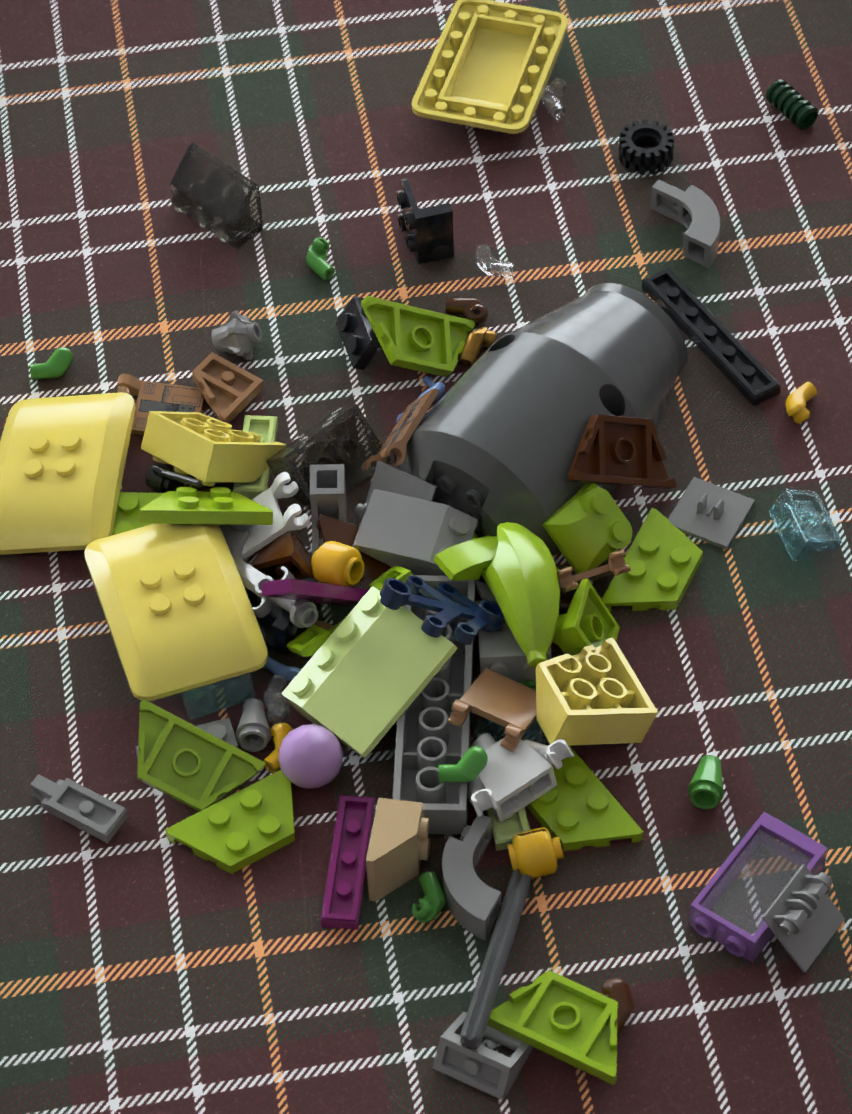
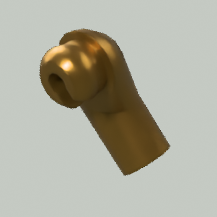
[460,327,497,365]

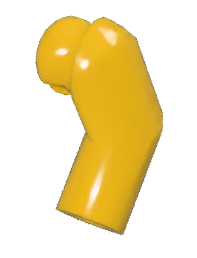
[785,382,817,424]
[263,723,294,774]

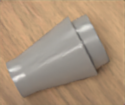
[235,699,271,752]

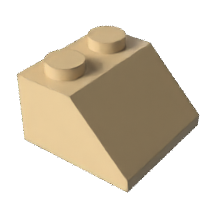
[366,798,430,901]

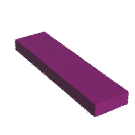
[261,579,369,606]
[321,795,376,930]

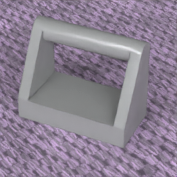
[433,1012,533,1100]

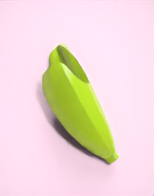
[472,522,560,668]

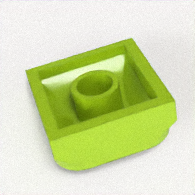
[542,483,632,574]
[553,578,620,656]

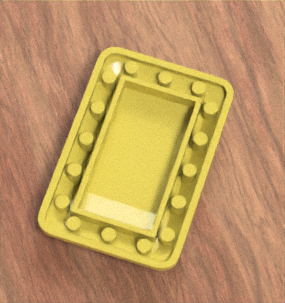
[412,0,568,134]
[0,392,136,555]
[84,524,268,701]

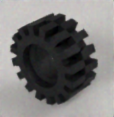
[619,119,674,175]

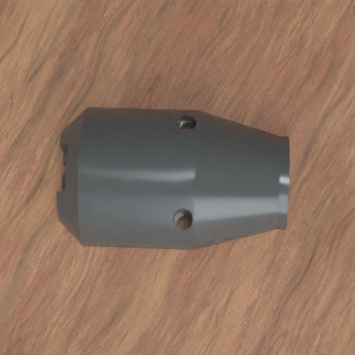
[394,283,688,555]

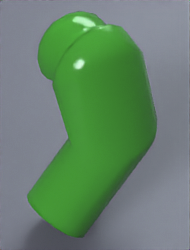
[305,237,335,281]
[30,347,74,380]
[439,746,488,783]
[412,872,446,923]

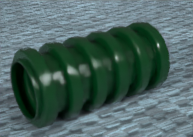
[765,79,819,130]

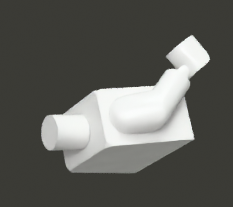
[468,733,574,823]

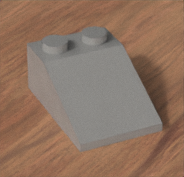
[352,489,478,576]

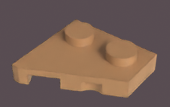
[192,352,264,424]

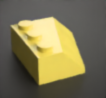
[141,411,287,486]
[535,637,658,746]

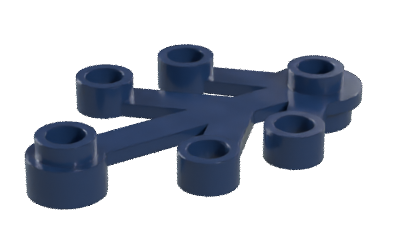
[380,575,505,645]

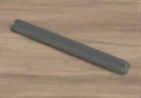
[460,869,532,1049]

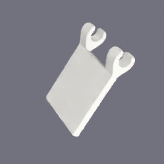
[219,472,310,560]

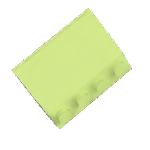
[281,586,458,758]

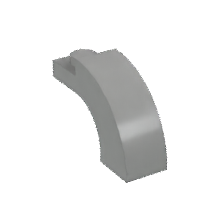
[651,180,720,268]
[310,464,347,579]
[442,815,501,941]

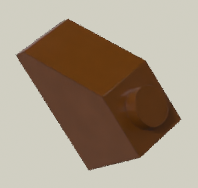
[250,532,314,580]

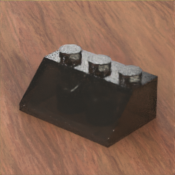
[170,142,263,249]
[266,404,391,511]

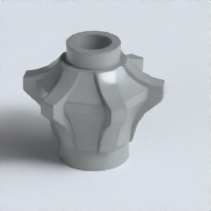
[211,311,262,360]

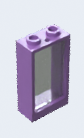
[689,812,828,963]

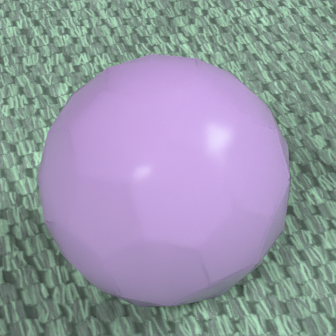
[278,724,343,789]

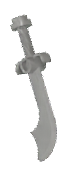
[220,524,318,628]

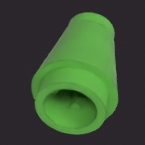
[687,755,724,809]

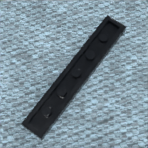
[642,268,781,406]

